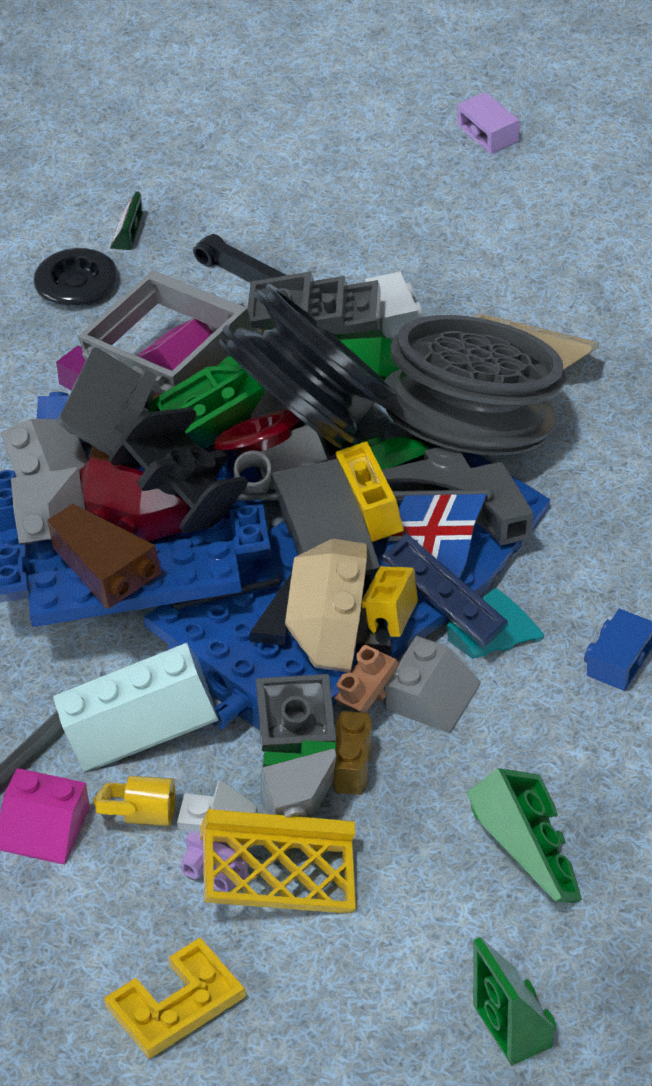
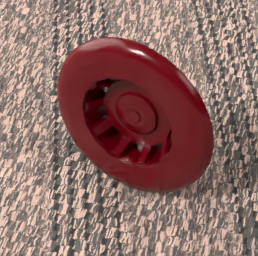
[214,409,301,456]

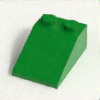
[473,937,556,1066]

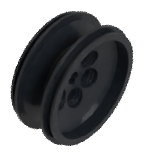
[219,283,398,450]

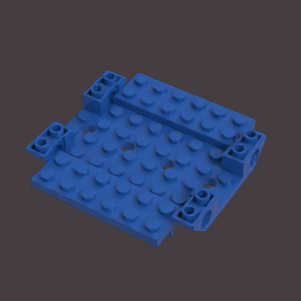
[0,444,272,627]

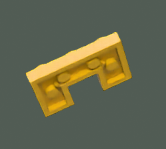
[104,938,246,1059]

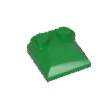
[350,435,429,470]

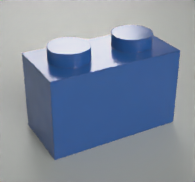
[584,608,652,691]

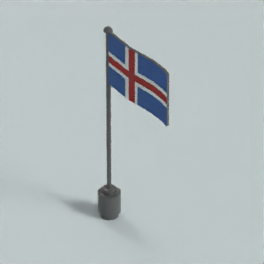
[231,486,494,579]

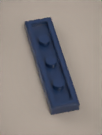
[383,533,508,649]

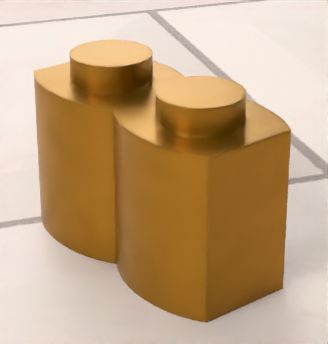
[332,711,372,795]

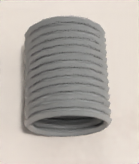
[234,451,272,494]

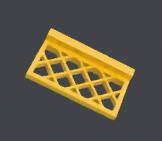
[200,809,356,913]

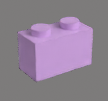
[457,92,520,154]

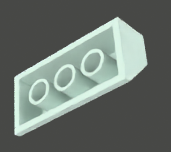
[53,643,219,772]

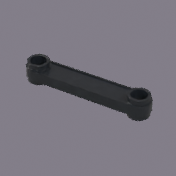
[193,234,287,283]

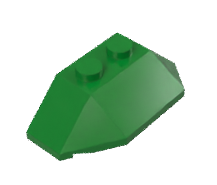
[147,366,266,449]

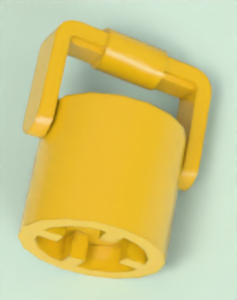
[93,776,176,826]

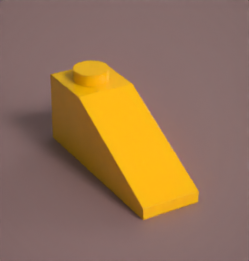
[335,441,404,542]

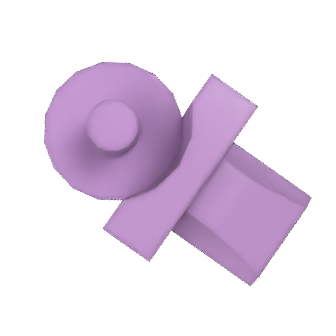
[181,830,249,892]

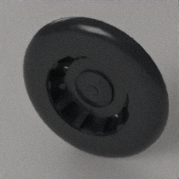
[33,248,118,305]

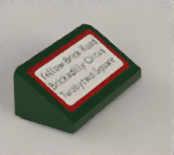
[110,191,143,250]

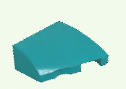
[447,588,544,659]

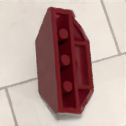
[79,457,191,541]

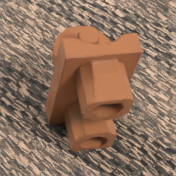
[334,645,400,713]

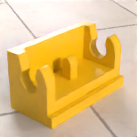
[361,566,418,637]

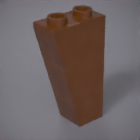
[47,504,161,609]

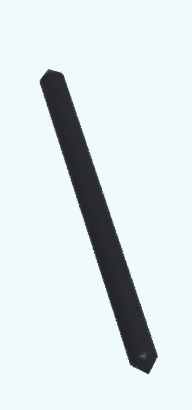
[172,577,283,610]

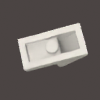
[177,781,257,832]

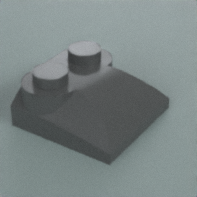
[256,674,336,753]

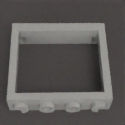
[78,270,253,394]

